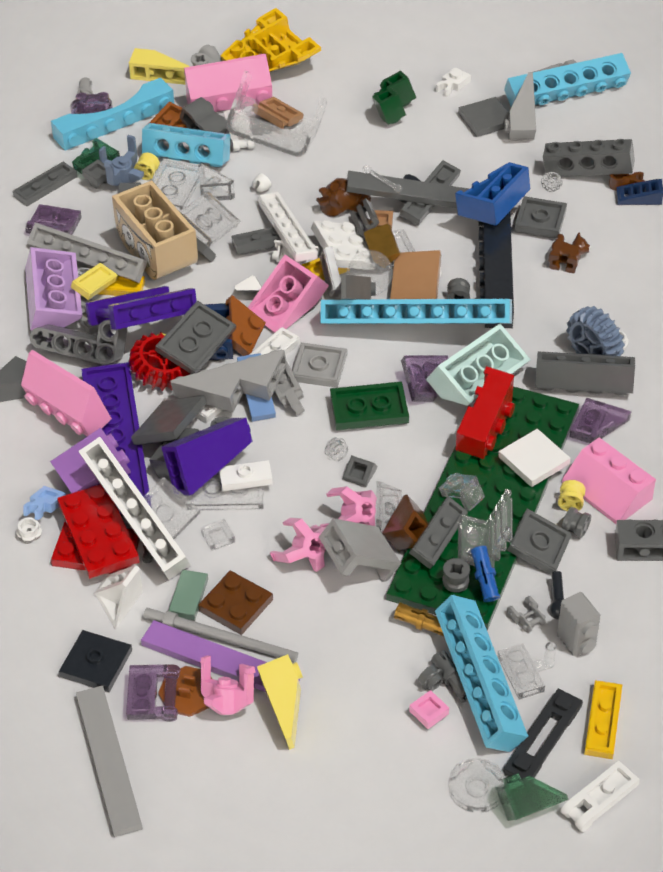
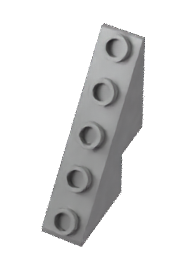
[171,349,287,412]

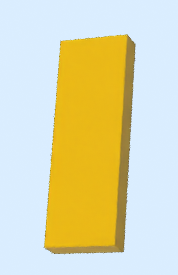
[584,680,623,760]

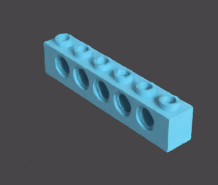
[504,53,631,107]
[435,595,528,752]

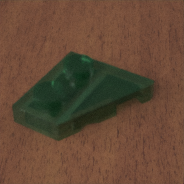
[72,138,120,174]

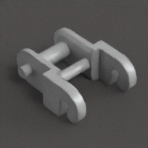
[507,596,546,632]

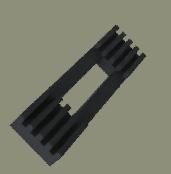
[503,688,583,788]

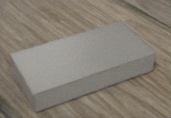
[319,246,341,298]

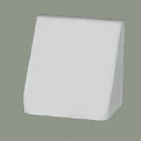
[235,275,262,291]

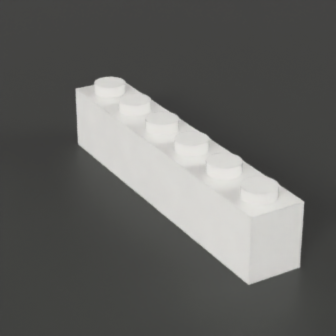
[79,437,191,580]

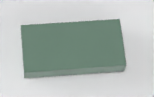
[169,570,208,621]

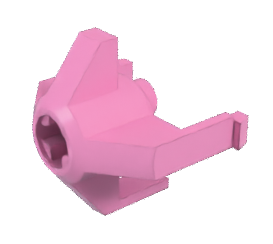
[320,486,377,527]
[270,518,326,572]
[200,655,256,715]

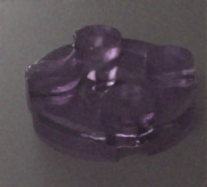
[70,92,113,114]

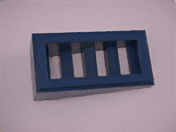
[616,179,663,205]

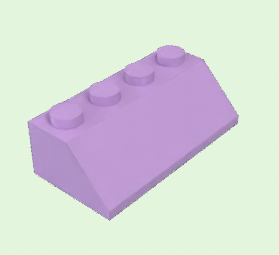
[25,247,82,330]

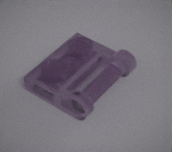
[26,204,82,235]
[126,664,180,722]

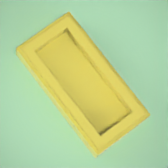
[71,263,118,300]

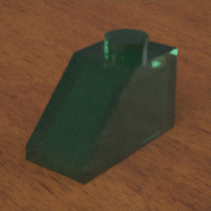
[495,773,569,821]

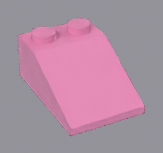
[248,255,329,332]

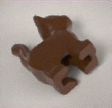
[548,232,591,274]

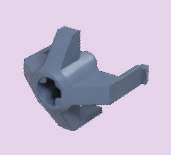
[99,134,144,186]

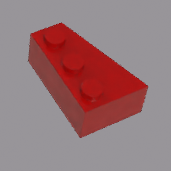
[456,366,515,459]

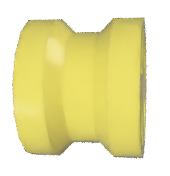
[134,152,160,180]
[558,480,586,511]

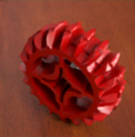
[129,332,190,391]

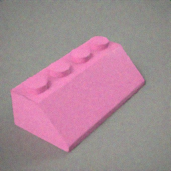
[184,54,272,112]
[21,350,112,436]

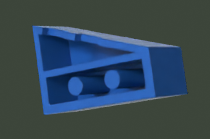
[455,162,531,225]

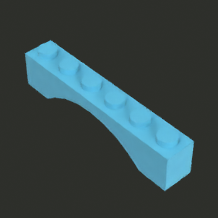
[51,78,174,151]

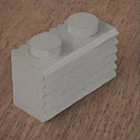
[557,592,601,656]

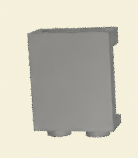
[319,518,401,581]

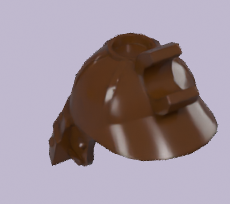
[316,178,371,217]

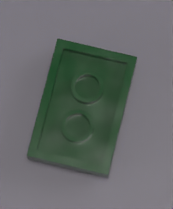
[330,381,409,430]

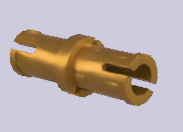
[394,602,444,637]

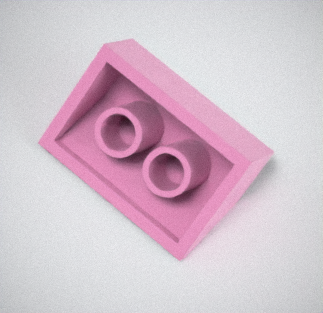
[562,437,656,524]

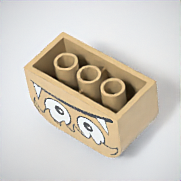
[112,180,198,280]

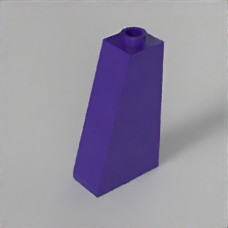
[161,418,253,495]

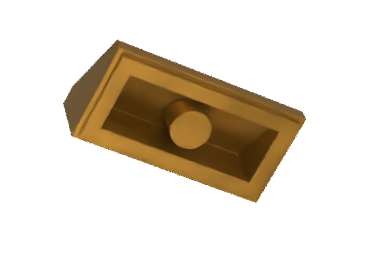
[364,224,401,269]

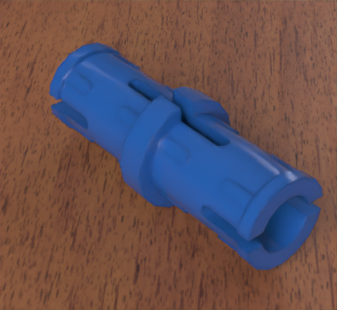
[470,546,500,602]

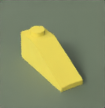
[129,48,190,85]
[257,654,303,750]

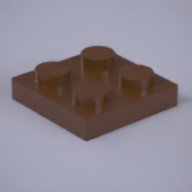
[198,570,273,635]

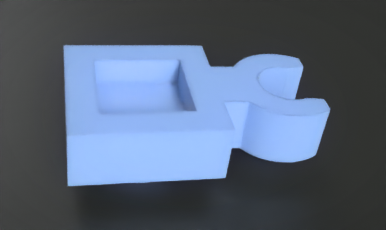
[23,486,66,520]

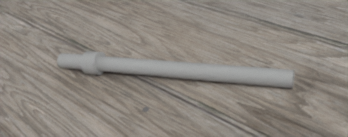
[143,608,298,663]

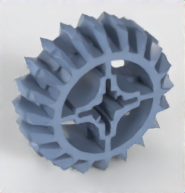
[566,306,625,356]

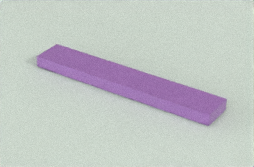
[141,620,300,692]

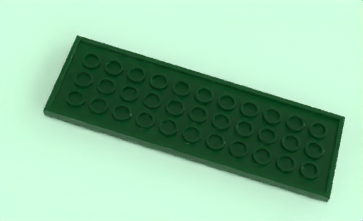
[386,386,580,631]

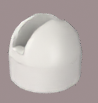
[252,173,272,193]

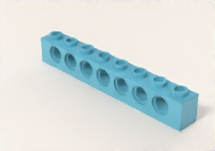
[321,299,512,324]

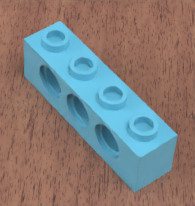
[142,123,230,167]

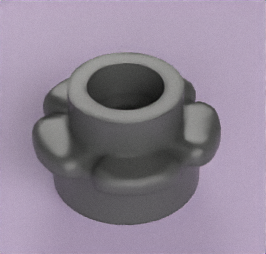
[418,665,443,691]

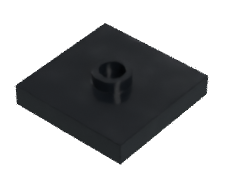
[59,630,132,693]

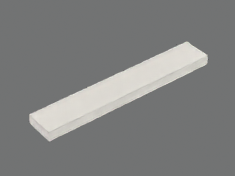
[258,192,318,262]
[196,327,300,424]

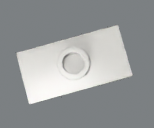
[219,460,273,491]

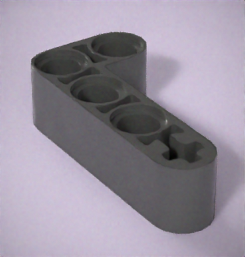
[30,319,127,365]

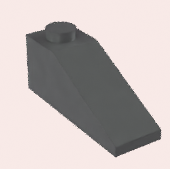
[341,275,376,300]

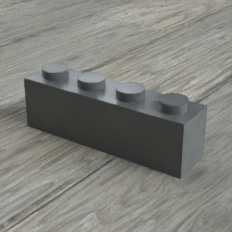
[535,351,635,395]

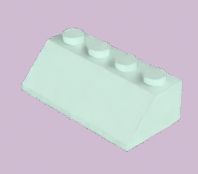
[426,324,531,406]

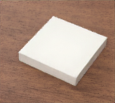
[499,429,571,487]

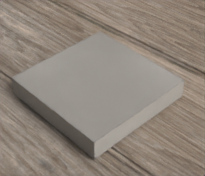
[292,342,347,388]

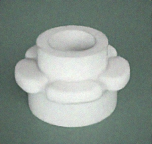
[16,517,42,541]

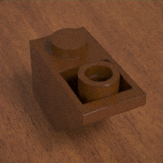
[382,495,428,550]

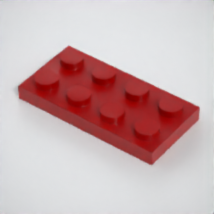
[57,484,140,579]

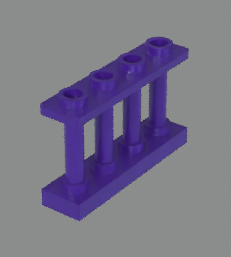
[85,286,197,330]

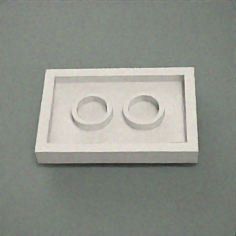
[311,220,376,270]

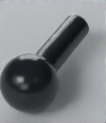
[549,571,564,620]

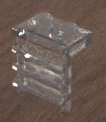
[458,489,512,568]

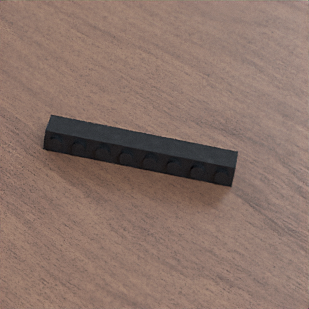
[478,212,514,329]

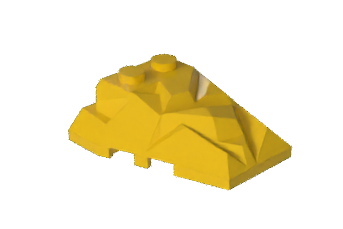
[220,8,322,72]

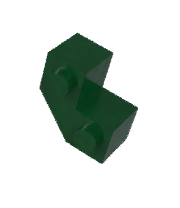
[372,70,416,125]

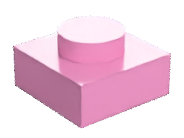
[409,690,449,729]

